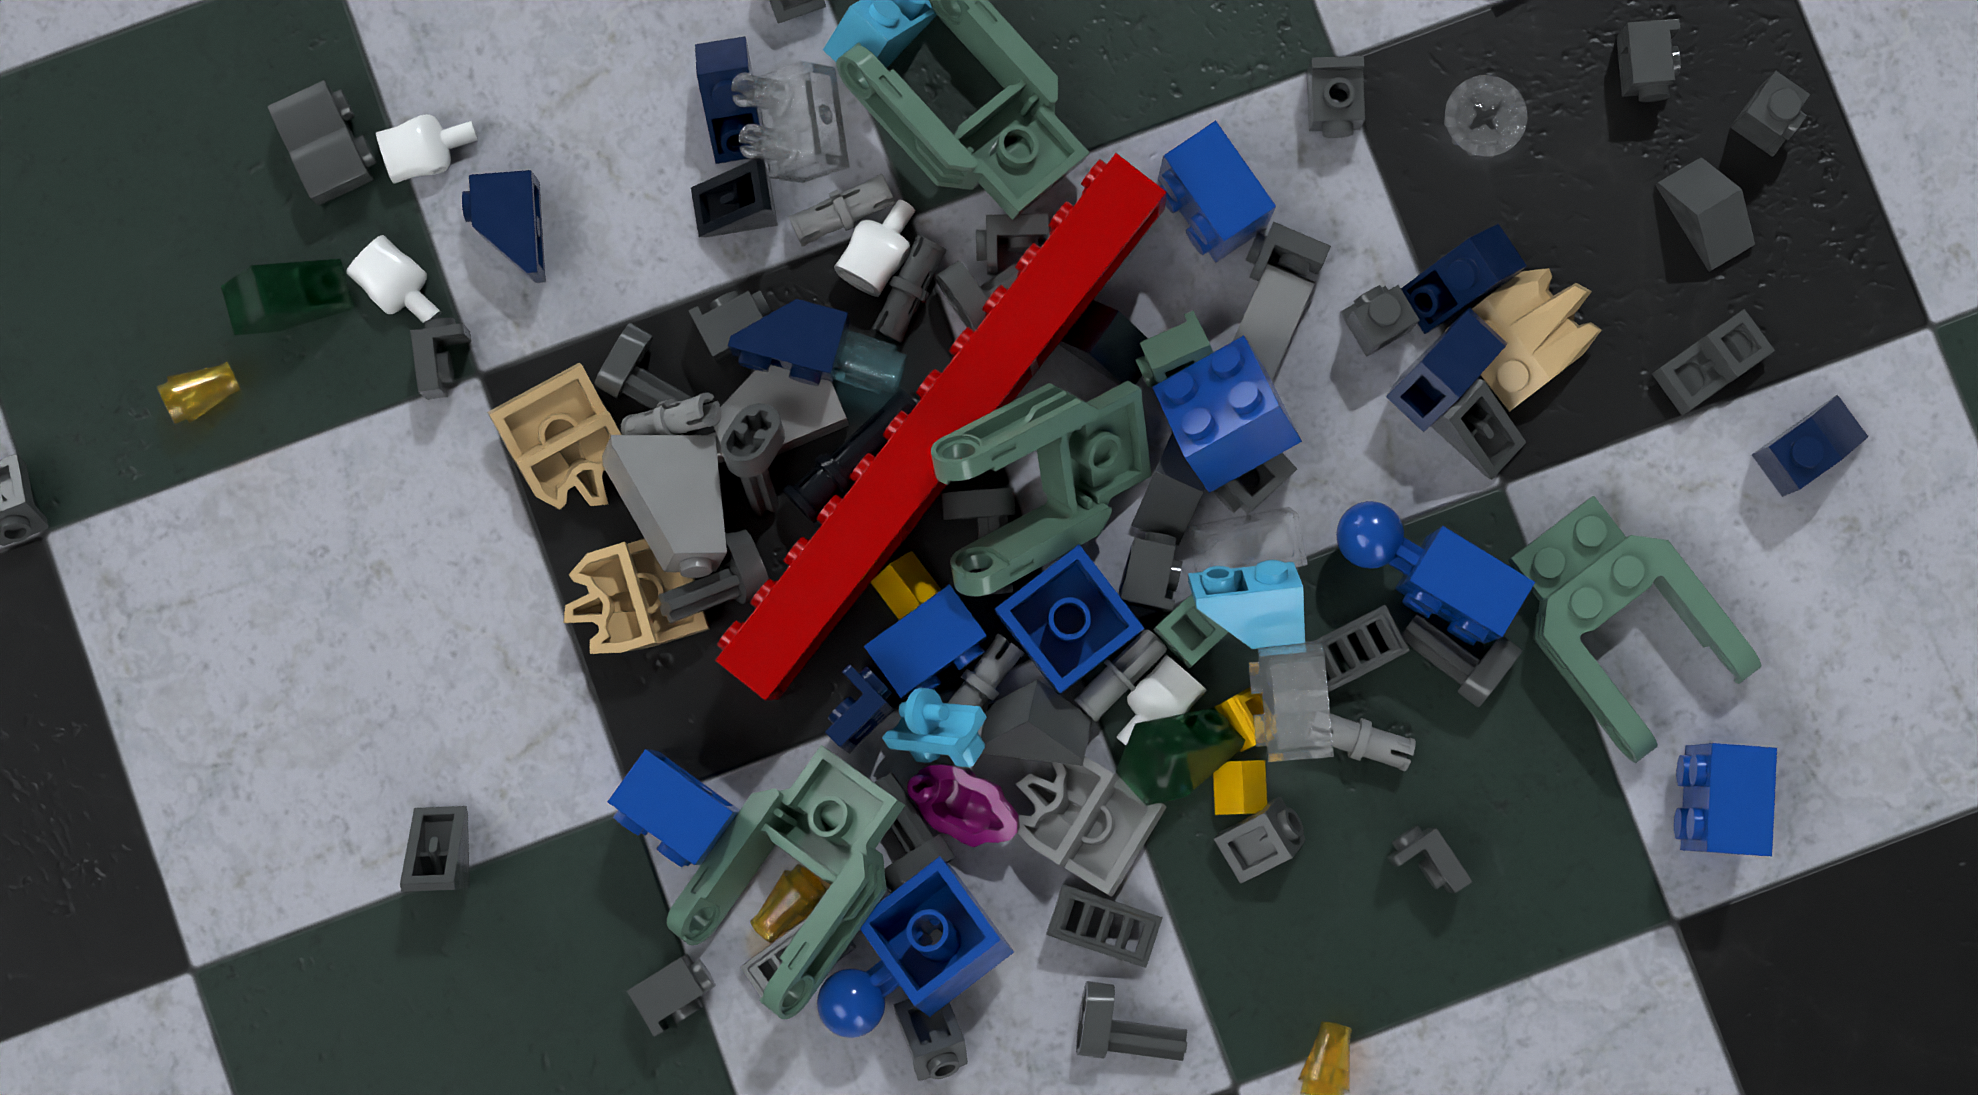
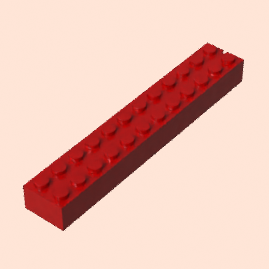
[715,153,1167,701]

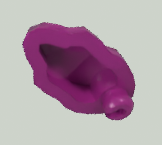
[907,764,1020,847]

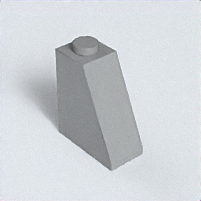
[709,365,849,464]
[602,435,727,578]

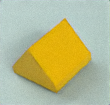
[871,551,941,620]
[1215,684,1281,752]
[1212,760,1267,815]

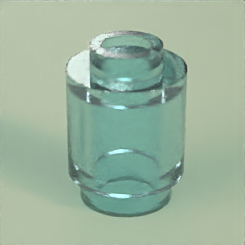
[835,330,907,395]

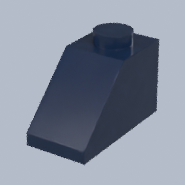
[462,170,546,283]
[1752,395,1868,497]

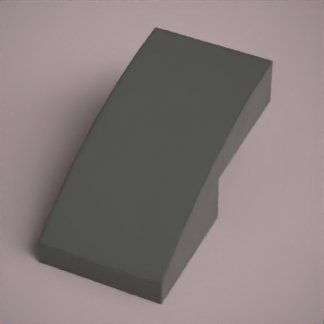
[1652,309,1775,415]

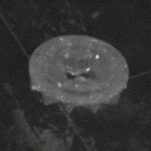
[1444,75,1527,159]

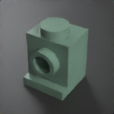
[1136,310,1213,388]
[1152,594,1228,669]

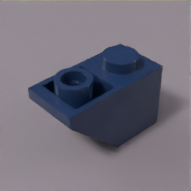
[695,36,766,164]
[1401,224,1527,334]
[728,299,851,386]
[1385,307,1508,432]

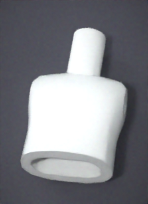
[376,114,478,184]
[834,200,915,297]
[346,235,441,323]
[1116,655,1207,751]

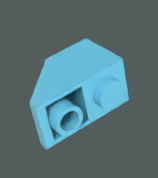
[823,0,937,68]
[1188,560,1305,649]

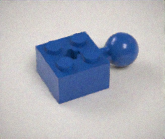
[1336,501,1535,646]
[817,856,1014,1038]

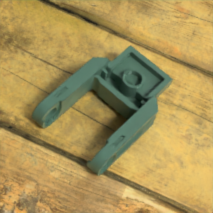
[836,0,1090,220]
[931,381,1152,596]
[1508,496,1761,763]
[667,745,905,1020]

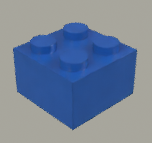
[1158,120,1276,263]
[1152,335,1302,493]
[995,544,1144,695]
[1674,743,1777,857]
[607,749,740,867]

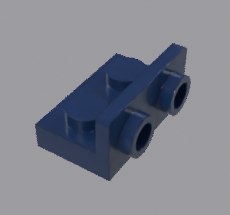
[825,664,894,754]

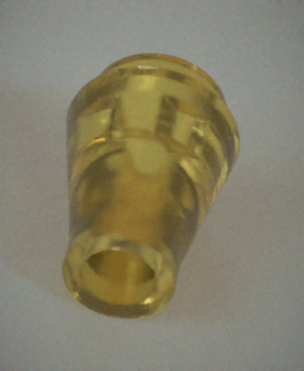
[157,362,241,424]
[750,864,827,943]
[1297,1022,1352,1095]

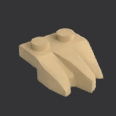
[1445,268,1602,411]
[487,363,622,510]
[563,539,710,654]

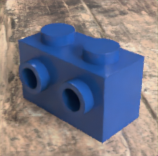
[864,584,987,700]

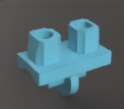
[882,688,987,768]

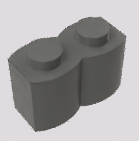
[268,80,377,206]

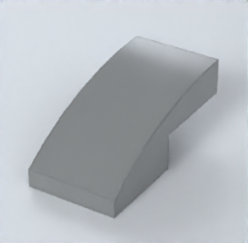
[1232,262,1315,380]

